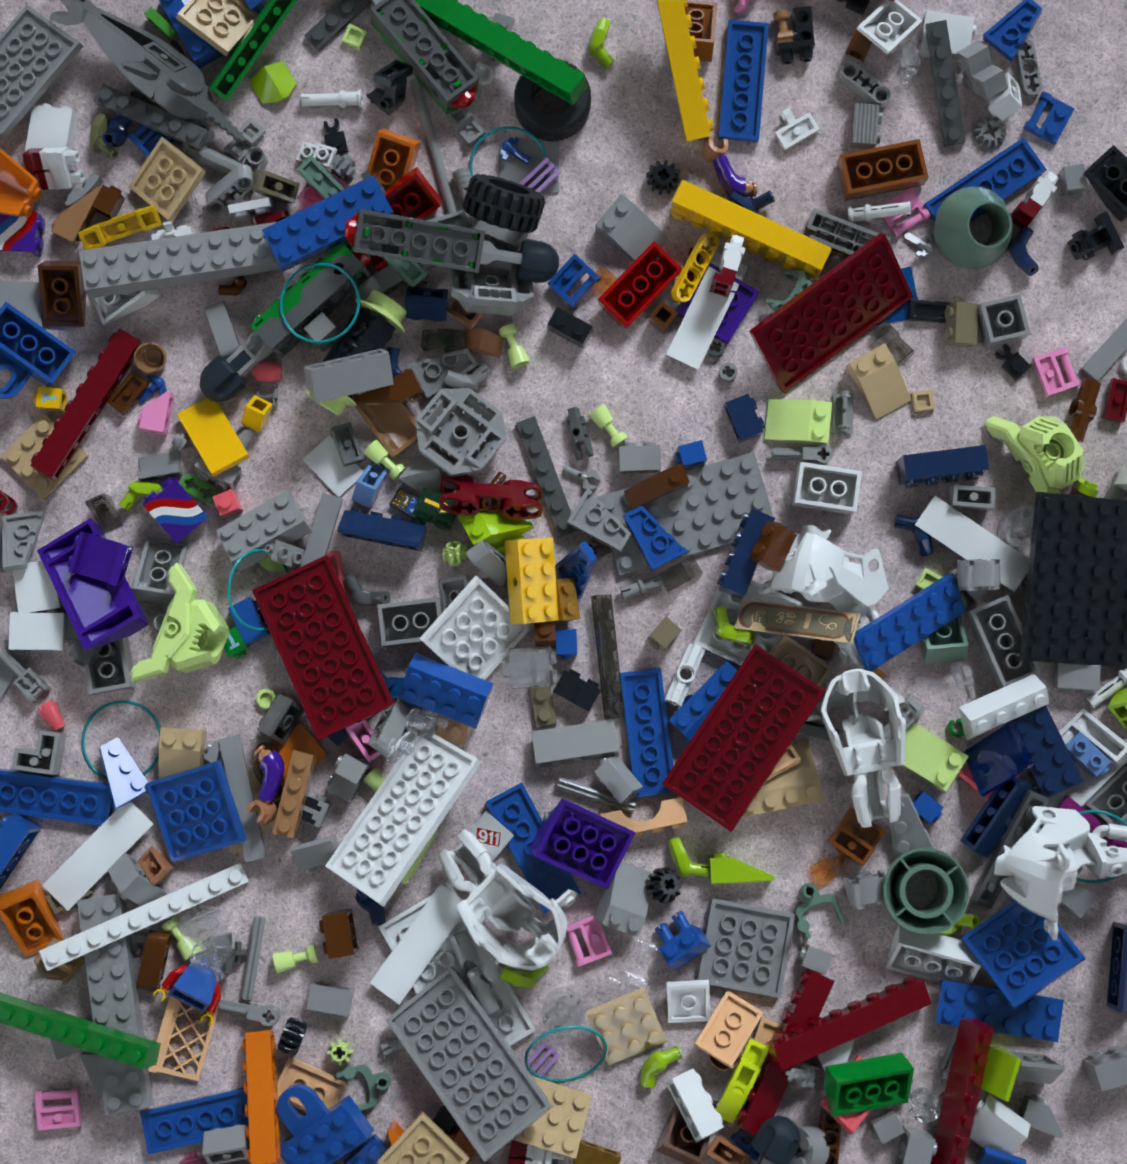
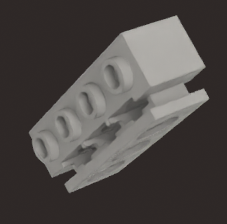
[805,208,890,256]

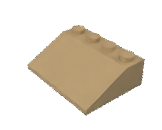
[742,739,824,818]

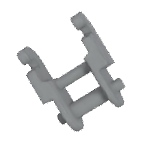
[256,383,278,410]

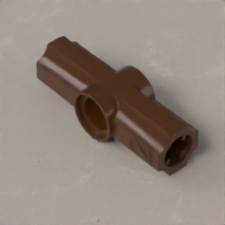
[1068,378,1101,443]

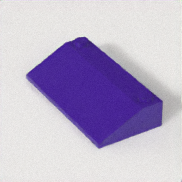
[37,518,149,651]

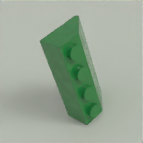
[823,1053,914,1117]

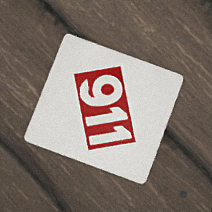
[469,811,514,862]

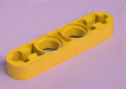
[671,233,719,303]

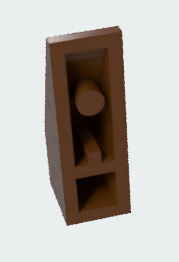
[356,368,425,403]
[624,463,690,510]

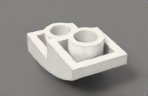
[296,141,337,168]

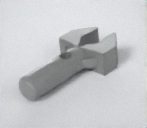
[562,465,600,490]

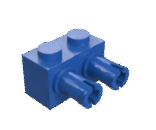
[655,911,711,970]

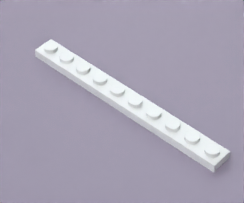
[39,862,249,971]

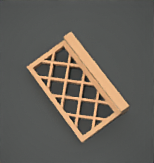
[148,996,222,1081]

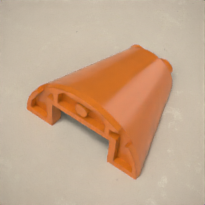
[0,148,42,218]

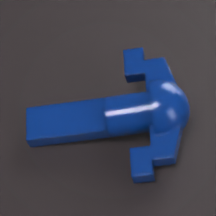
[500,137,531,164]
[138,374,167,404]

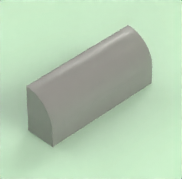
[303,349,394,403]
[531,719,619,769]

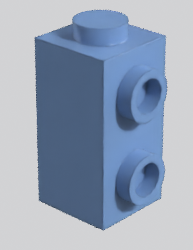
[1066,732,1111,778]

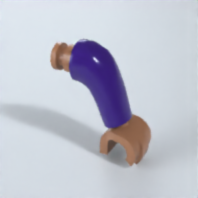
[702,136,757,197]
[246,745,284,825]

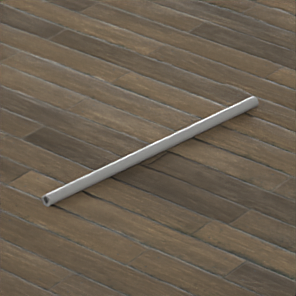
[410,78,457,214]

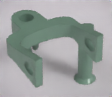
[765,269,812,311]
[795,883,846,939]
[336,1063,391,1111]

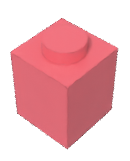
[212,489,243,519]

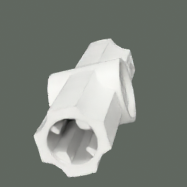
[664,643,705,707]

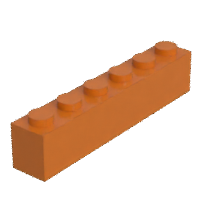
[242,1030,281,1164]

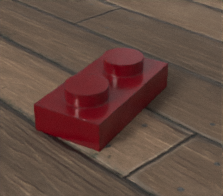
[1102,378,1127,423]

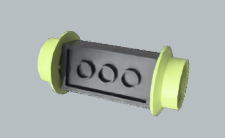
[305,290,407,416]

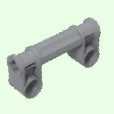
[181,121,268,175]

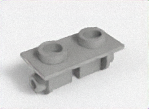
[832,391,854,434]
[264,540,305,569]

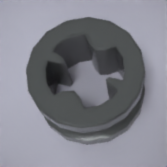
[707,338,725,358]

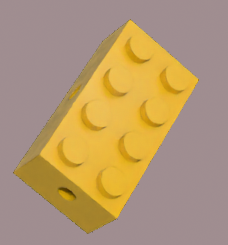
[504,537,559,624]

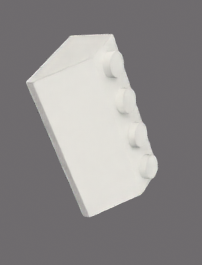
[959,674,1049,740]
[886,924,981,984]

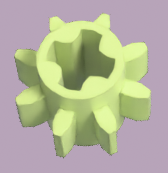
[442,541,468,566]
[327,1037,354,1066]

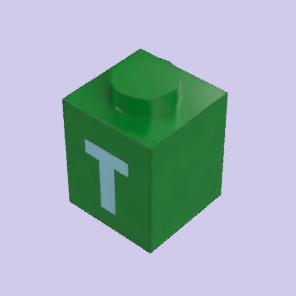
[224,626,250,660]

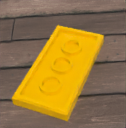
[177,398,250,477]

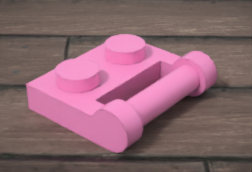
[882,187,931,238]
[1032,347,1081,397]
[566,914,612,967]
[35,1086,82,1131]

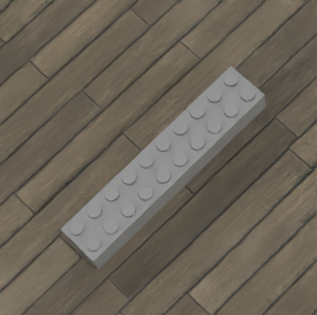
[79,222,295,298]
[77,894,154,1115]

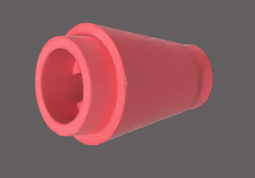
[37,699,65,731]

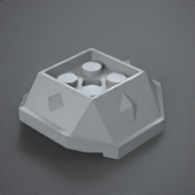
[449,249,534,316]
[415,388,507,477]

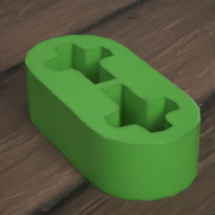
[144,7,177,40]
[181,475,218,503]

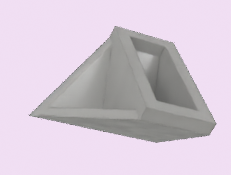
[398,455,442,496]

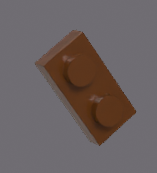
[106,370,150,416]

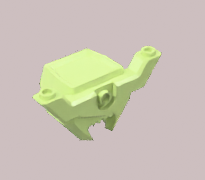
[985,416,1086,494]
[131,563,229,683]

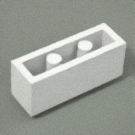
[667,1068,724,1143]

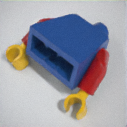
[153,957,221,1026]

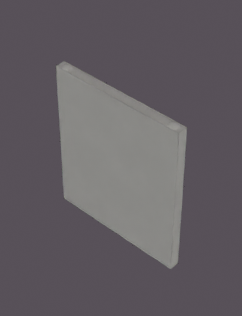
[499,141,560,193]

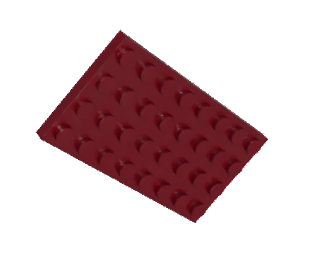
[749,232,913,393]
[252,555,395,741]
[662,644,826,832]

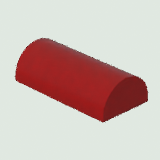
[597,241,682,329]

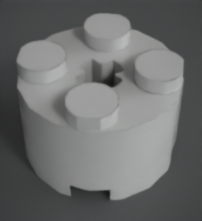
[957,559,1001,591]
[843,870,885,909]
[790,1126,830,1164]

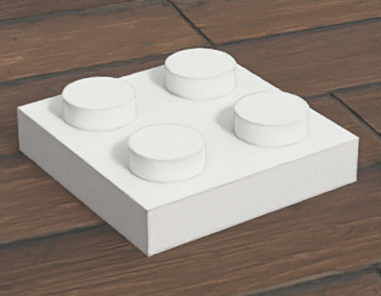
[228,197,274,218]
[666,980,710,1023]

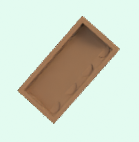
[348,391,418,458]

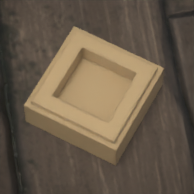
[911,390,935,413]

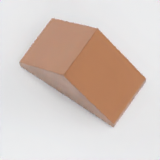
[447,299,485,330]
[460,329,504,358]
[138,846,175,885]
[705,1134,751,1164]

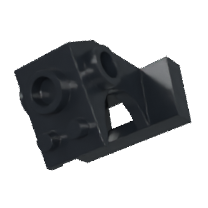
[366,60,413,116]
[1067,211,1125,261]

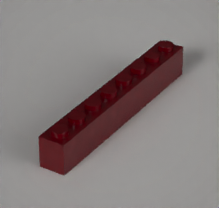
[30,328,142,482]
[736,968,835,1135]
[766,976,932,1071]
[930,1018,994,1164]

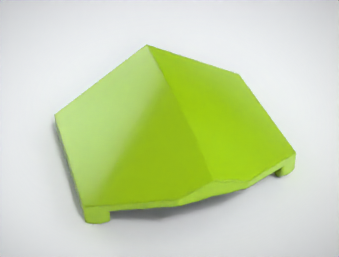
[249,61,297,104]

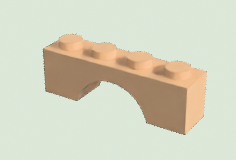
[600,797,688,837]

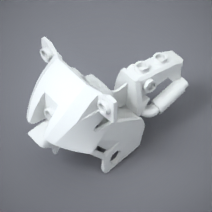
[758,525,889,670]
[806,669,906,828]
[994,806,1127,940]
[439,830,578,970]

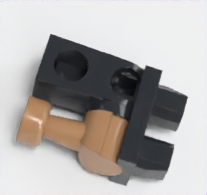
[773,6,815,65]

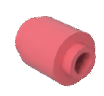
[252,361,282,382]

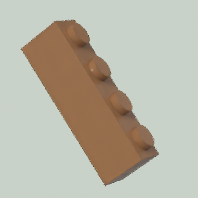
[272,750,317,839]

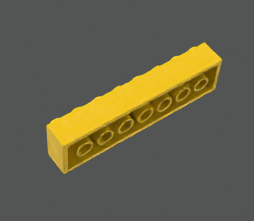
[656,0,714,141]
[670,179,832,280]

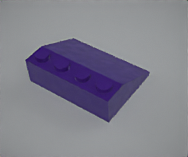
[529,798,636,889]

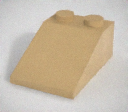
[846,343,912,420]
[159,727,207,779]

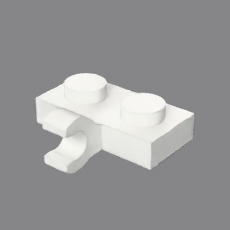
[774,108,820,151]
[151,221,195,240]

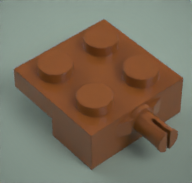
[827,807,886,868]

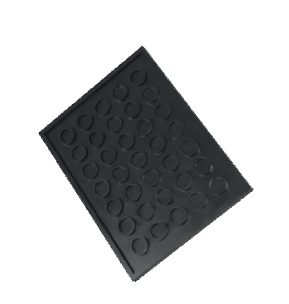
[1019,492,1127,668]

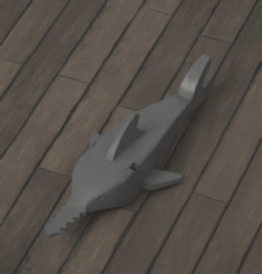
[50,0,246,143]

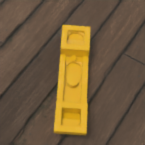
[78,205,163,250]

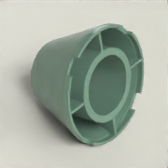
[933,186,1013,269]
[883,848,969,935]

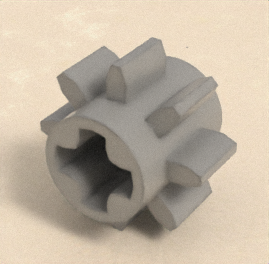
[331,154,356,179]

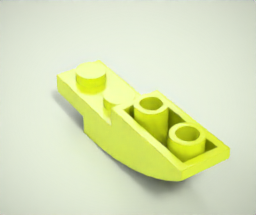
[715,1038,769,1124]

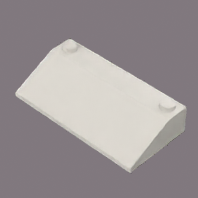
[1019,708,1127,833]

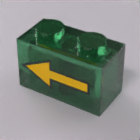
[411,487,457,530]

